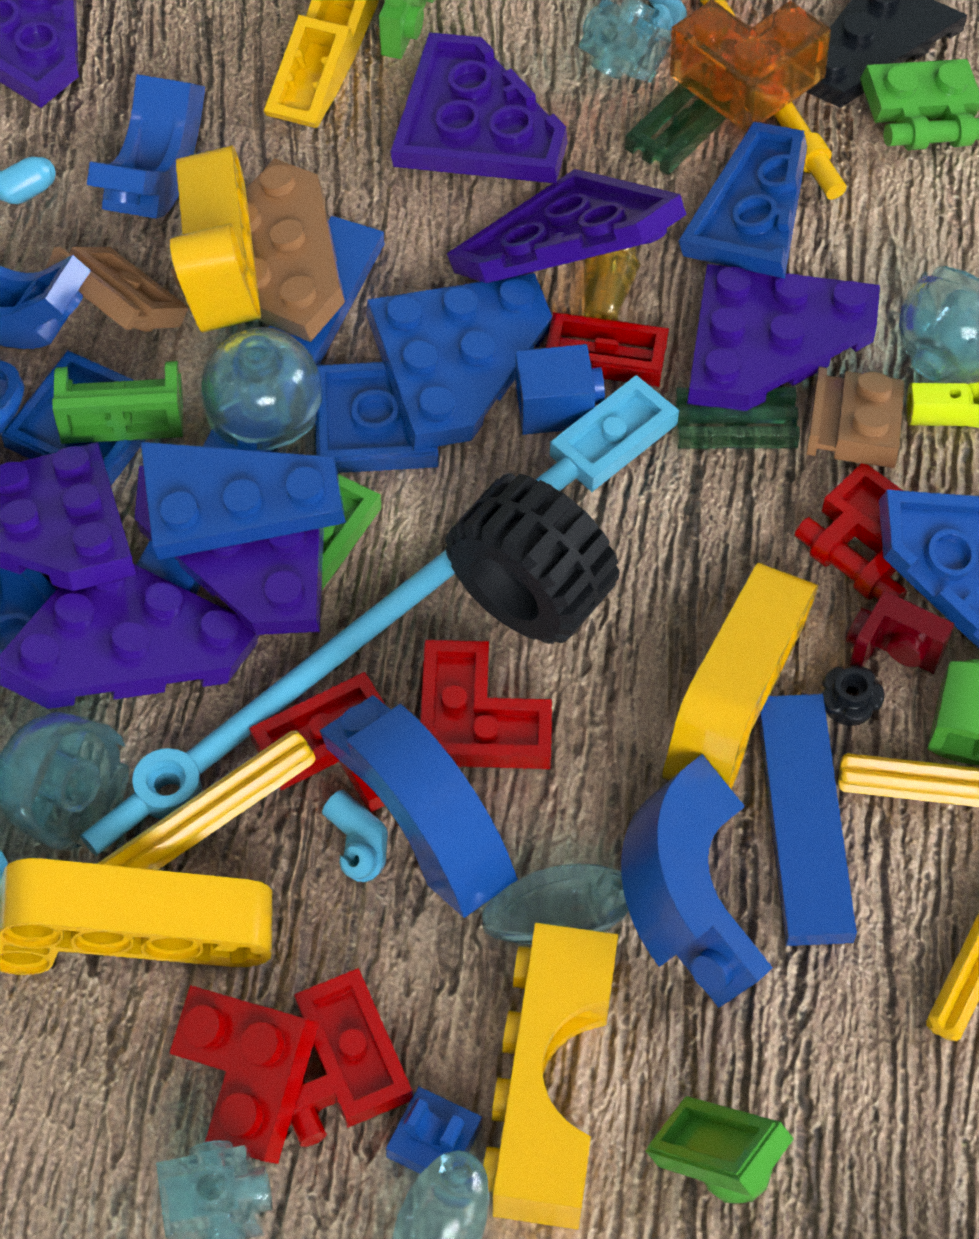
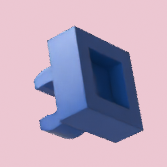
[386,1086,483,1189]

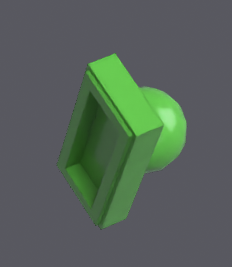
[645,1096,794,1204]

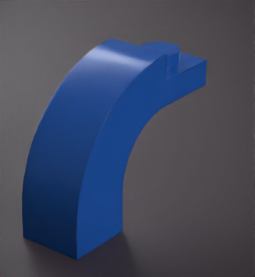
[87,74,206,219]
[0,255,91,349]
[319,695,518,918]
[621,754,773,1008]

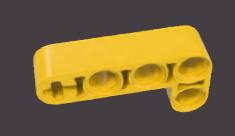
[170,145,261,333]
[662,562,818,789]
[0,858,272,975]

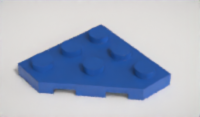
[366,273,552,451]
[879,490,979,649]

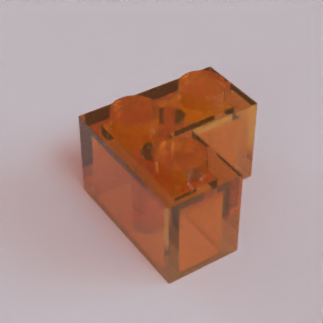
[670,0,831,133]

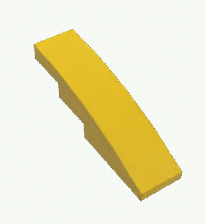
[264,0,379,128]

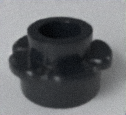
[821,665,885,726]

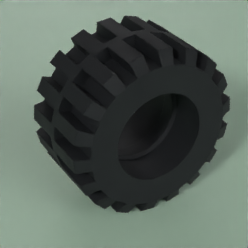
[445,473,620,644]

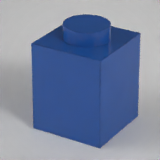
[515,344,605,435]

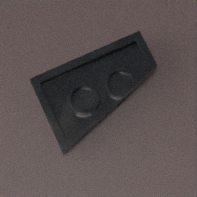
[793,0,967,108]

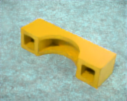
[480,923,618,1230]

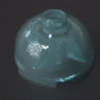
[898,266,979,382]
[201,327,323,450]
[0,712,129,850]

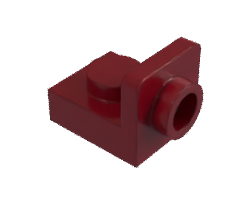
[846,590,955,674]

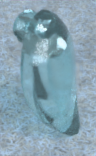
[482,863,629,944]
[392,1150,489,1239]

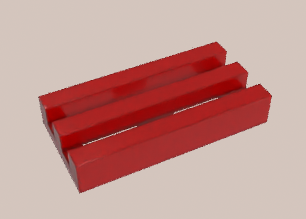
[546,312,669,387]

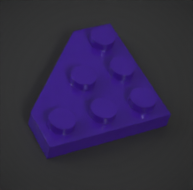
[0,0,79,108]
[390,32,568,184]
[446,169,687,283]
[687,264,880,412]
[0,442,136,591]
[134,466,324,635]
[0,564,259,709]

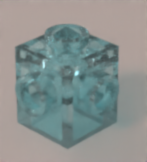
[578,0,676,82]
[156,1140,273,1239]

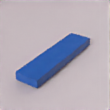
[758,694,857,946]

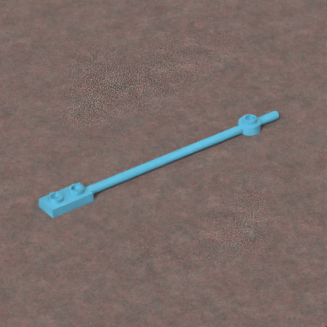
[80,375,679,856]

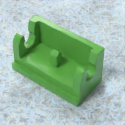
[52,361,183,444]

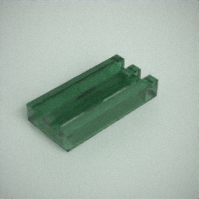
[624,73,736,175]
[675,387,800,449]

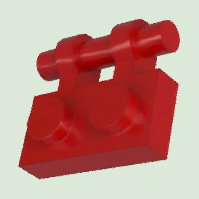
[794,463,907,600]
[271,968,413,1147]

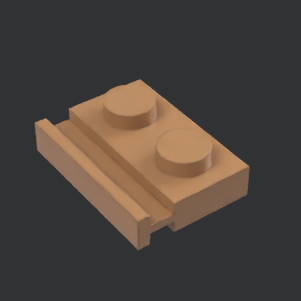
[46,247,189,332]
[806,367,905,468]

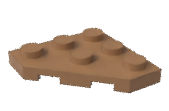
[171,158,345,342]

